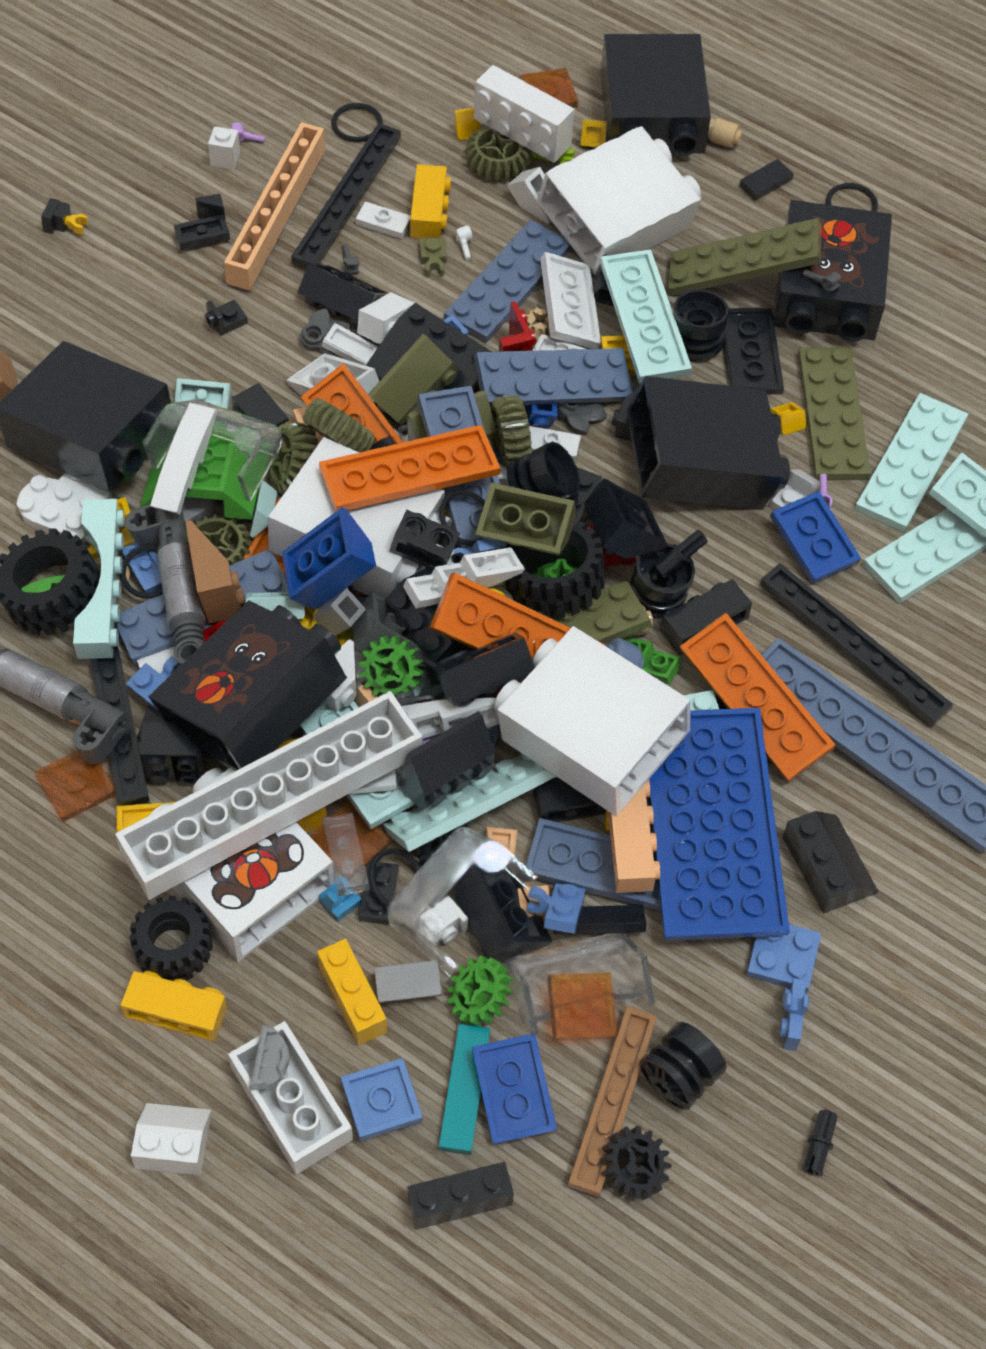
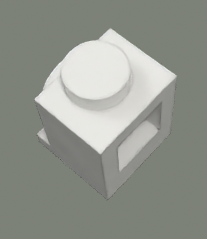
[418,896,468,948]

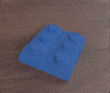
[770,491,861,584]
[472,1033,557,1145]

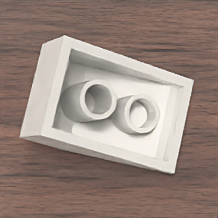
[286,353,379,403]

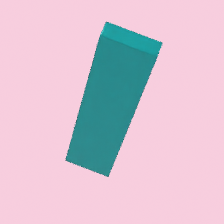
[439,1024,490,1155]

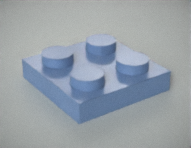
[746,924,821,993]
[341,1058,423,1141]

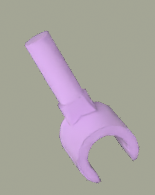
[231,122,265,143]
[819,474,833,509]

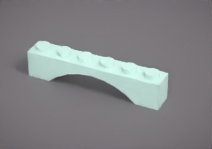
[73,499,125,659]

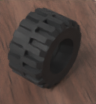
[130,896,213,981]

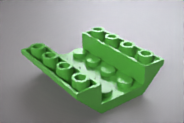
[140,420,268,520]

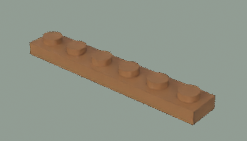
[568,1006,657,1197]

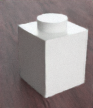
[208,126,240,169]

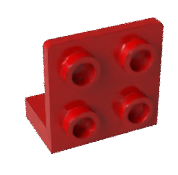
[499,301,536,352]

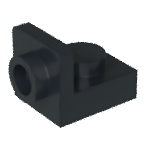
[205,300,248,336]

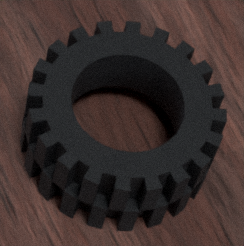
[505,521,605,618]
[0,528,101,636]

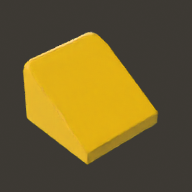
[454,107,481,141]
[770,402,806,435]

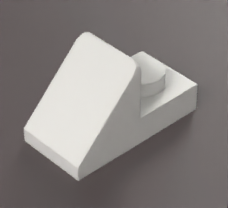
[770,469,820,510]

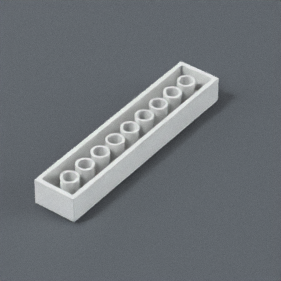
[115,691,422,900]

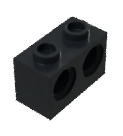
[389,510,460,570]

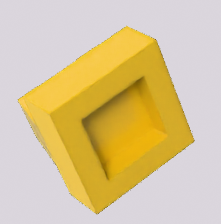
[580,119,607,147]

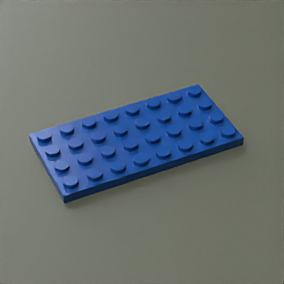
[649,708,790,941]

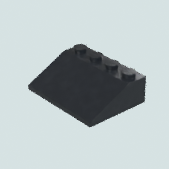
[365,303,492,393]

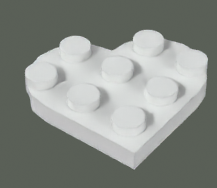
[17,473,112,543]

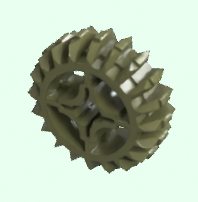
[465,126,532,183]
[491,395,532,468]
[302,398,375,453]
[267,421,318,495]
[185,513,253,565]

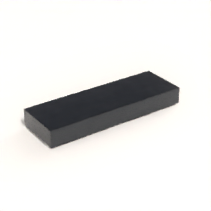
[553,905,647,934]

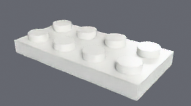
[540,252,601,349]

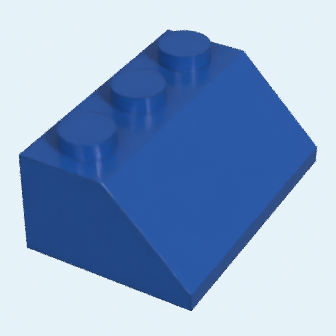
[282,507,376,610]

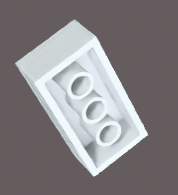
[474,65,575,163]
[228,1021,353,1175]

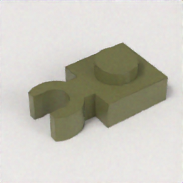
[420,237,447,278]

